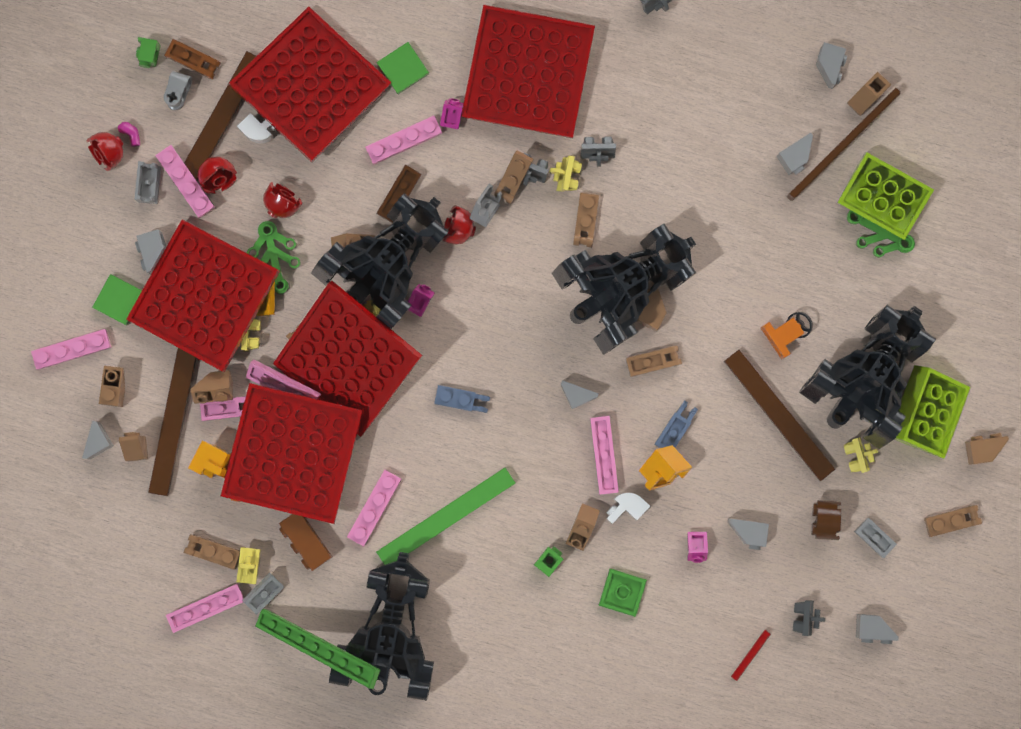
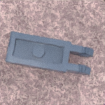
[434,385,490,413]
[654,400,698,448]

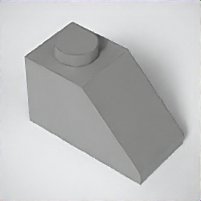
[776,133,813,175]
[728,518,769,550]

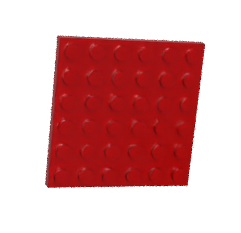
[461,5,595,139]
[229,6,391,163]
[126,219,280,372]
[273,281,423,437]
[220,383,363,524]

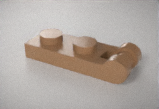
[494,150,533,204]
[573,193,599,248]
[626,346,682,377]
[924,505,982,537]
[183,534,240,570]

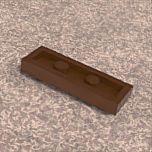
[376,164,422,224]

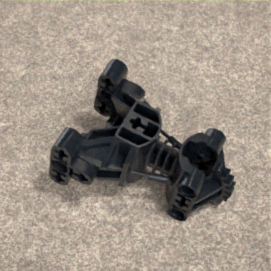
[311,193,449,329]
[551,223,696,355]
[799,304,936,449]
[329,552,434,701]

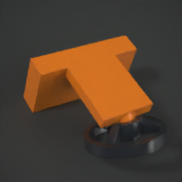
[761,312,813,360]

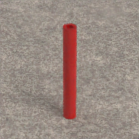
[731,630,771,681]

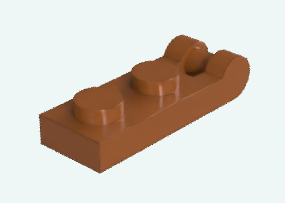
[164,39,221,80]

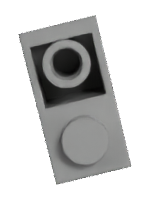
[816,42,847,89]
[135,229,166,275]
[856,614,899,644]

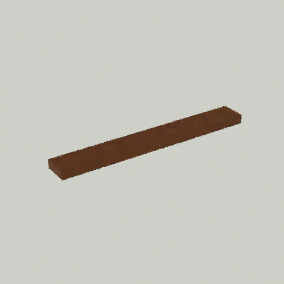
[173,51,256,184]
[786,88,901,201]
[148,348,196,496]
[723,350,836,481]

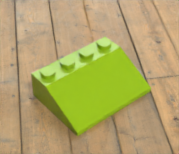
[837,152,934,240]
[894,365,970,459]

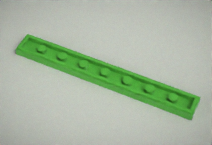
[376,468,516,565]
[255,609,380,689]

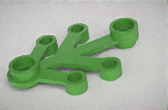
[847,210,915,258]
[247,221,301,294]

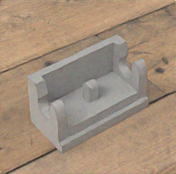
[134,161,161,204]
[470,184,502,227]

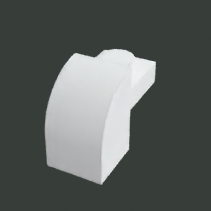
[237,113,276,144]
[606,493,650,524]

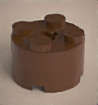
[811,500,841,541]

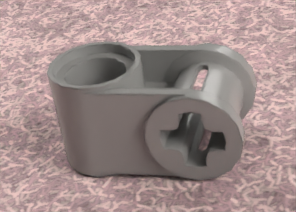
[164,71,192,110]

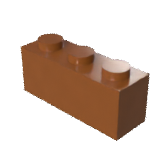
[279,514,333,571]

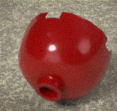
[86,132,123,171]
[198,157,237,194]
[263,182,302,218]
[443,205,476,245]

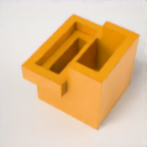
[188,440,231,479]
[639,445,692,491]

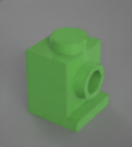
[136,37,161,68]
[534,546,563,577]

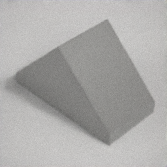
[561,380,599,409]
[82,421,114,459]

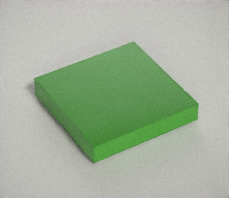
[377,42,429,94]
[92,274,142,326]
[599,568,647,617]

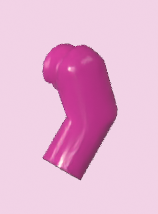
[118,122,141,147]

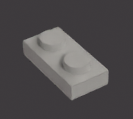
[854,518,897,558]
[242,573,284,615]

